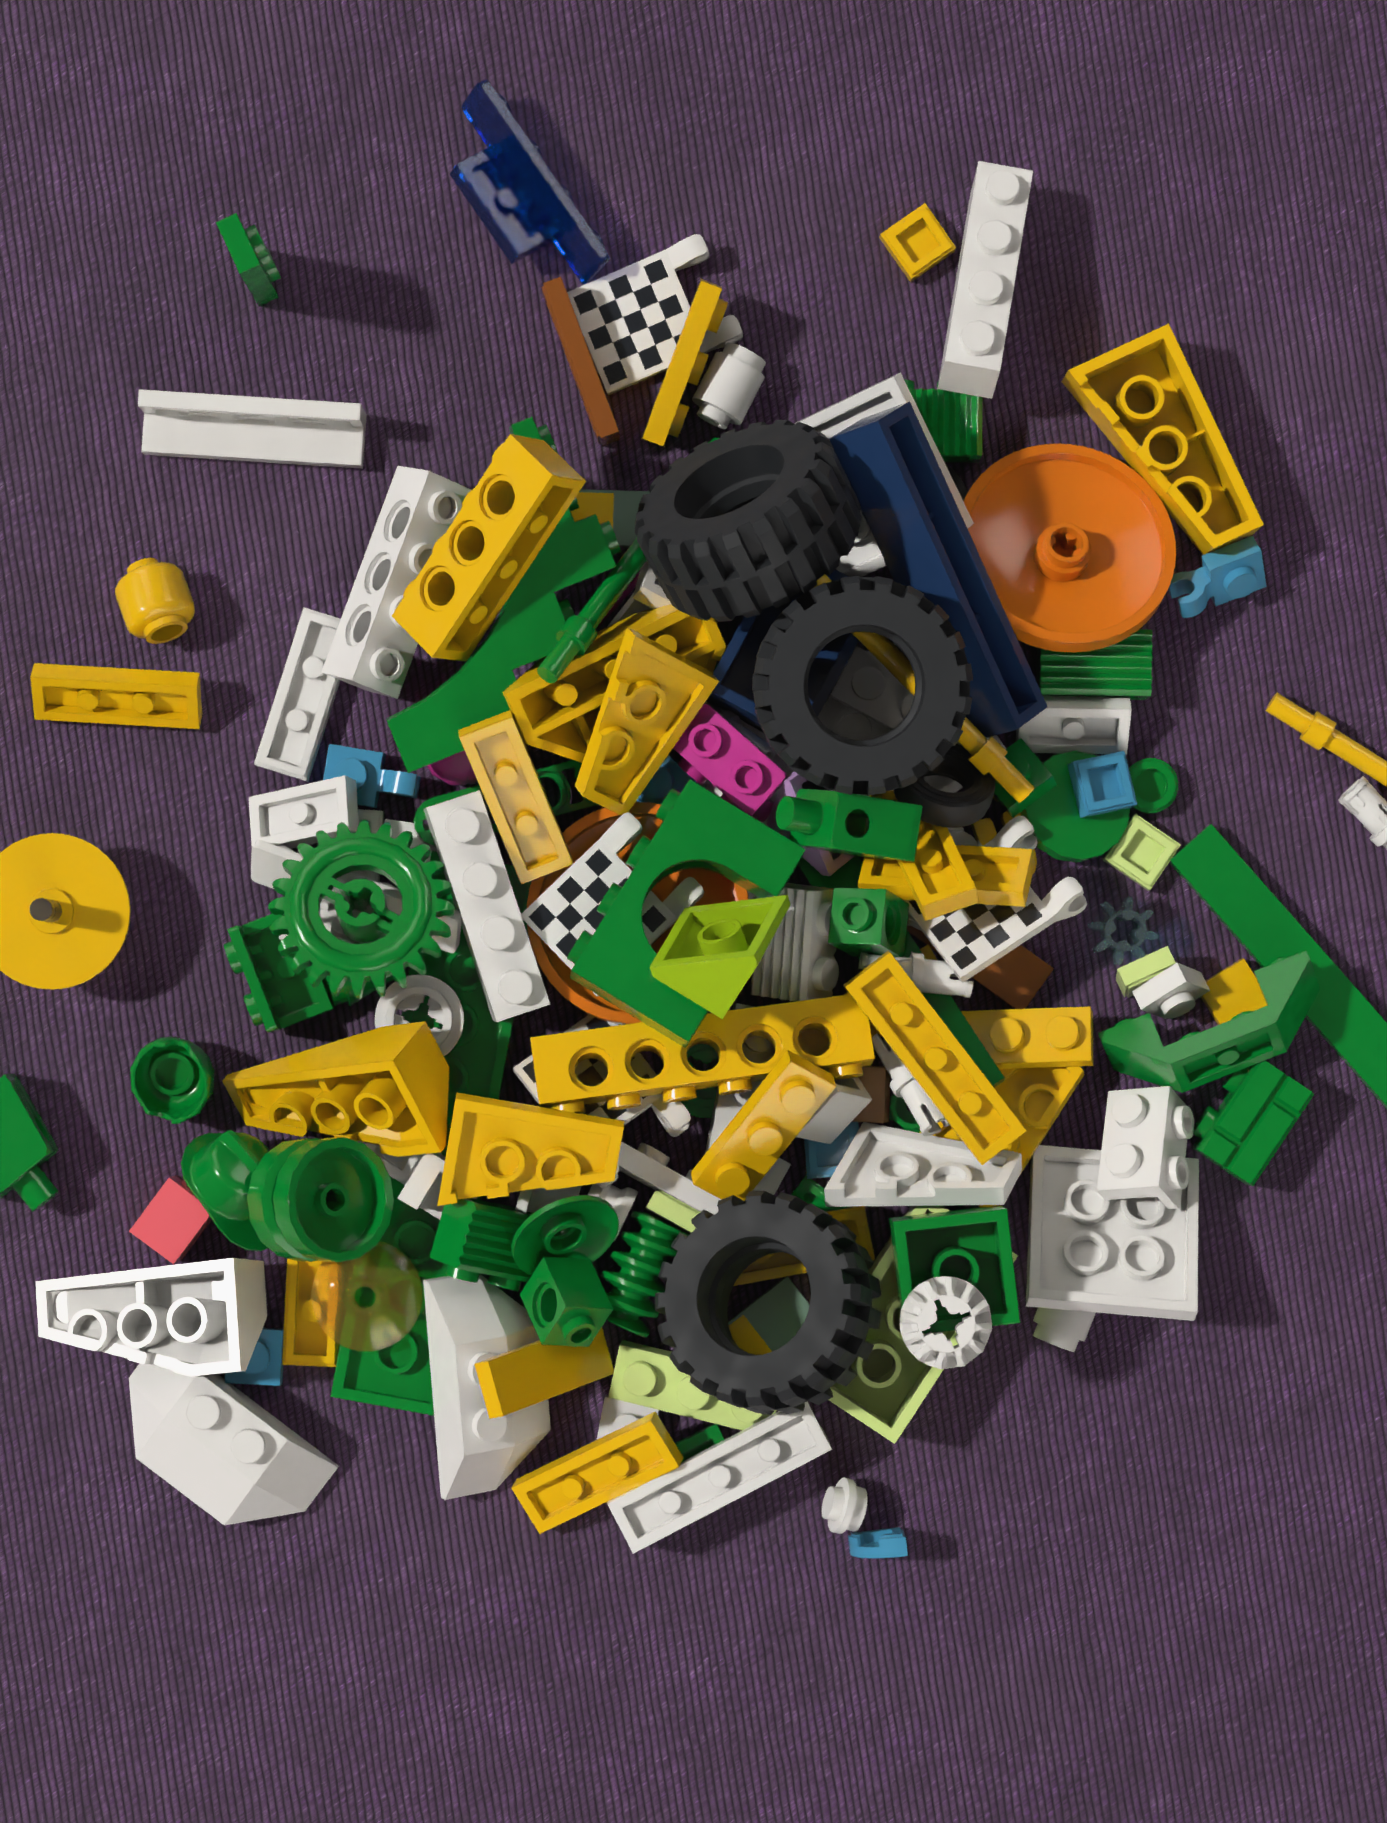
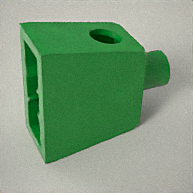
[776,789,923,862]
[0,1074,59,1212]

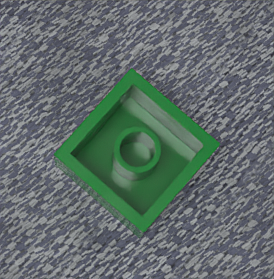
[889,1205,1020,1334]

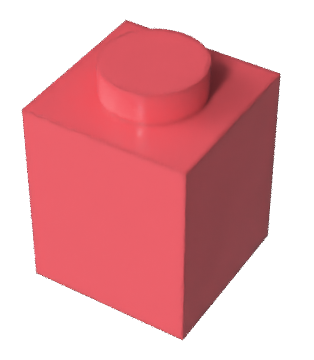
[129,1175,212,1265]

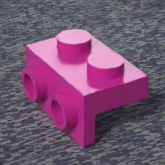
[673,704,787,822]

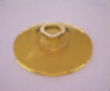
[311,1241,423,1351]

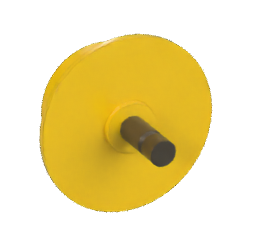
[0,833,131,990]

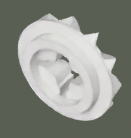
[375,975,464,1056]
[900,1276,992,1369]

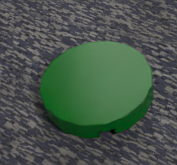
[1020,751,1130,863]

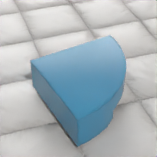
[848,1527,908,1558]

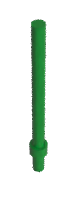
[537,437,719,683]

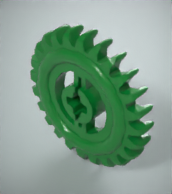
[268,820,455,1000]

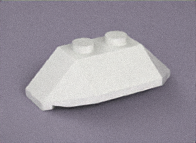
[423,1274,551,1500]
[129,1363,339,1525]

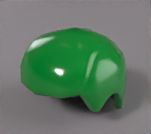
[130,1037,214,1124]

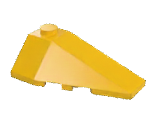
[222,1021,449,1157]

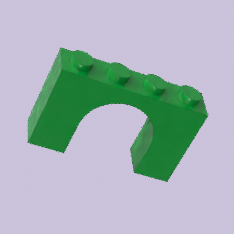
[567,779,806,1048]

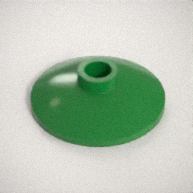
[511,1195,619,1276]

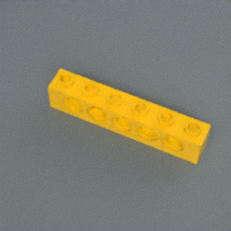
[530,994,875,1114]

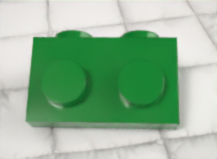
[224,914,335,1033]

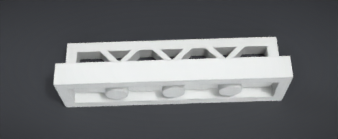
[138,389,367,469]
[607,1402,832,1554]

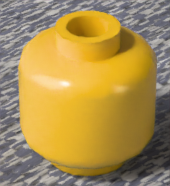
[115,558,195,644]

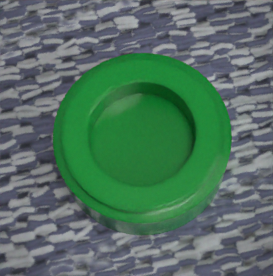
[1129,758,1178,814]

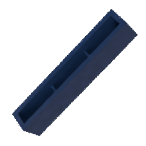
[829,401,1048,738]

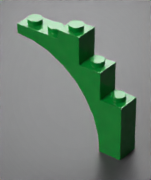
[386,417,621,773]

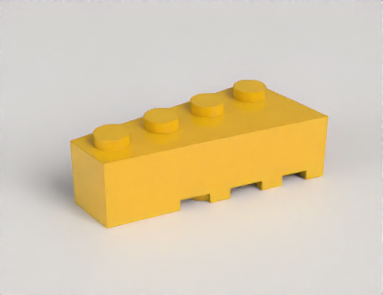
[1061,323,1264,555]

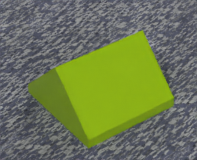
[650,895,791,1019]

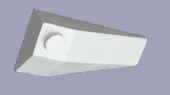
[36,1258,267,1376]

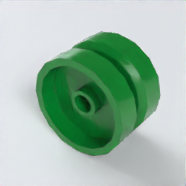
[247,1137,394,1262]

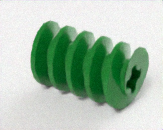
[601,1211,690,1338]

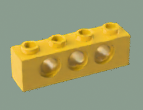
[392,434,586,661]

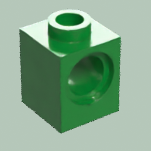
[828,888,909,957]
[520,1257,613,1347]

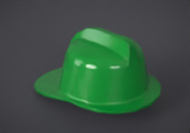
[181,1130,269,1251]

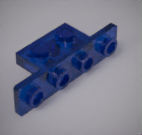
[450,79,610,285]

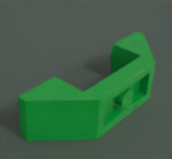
[1098,951,1320,1093]

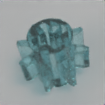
[1088,896,1159,965]

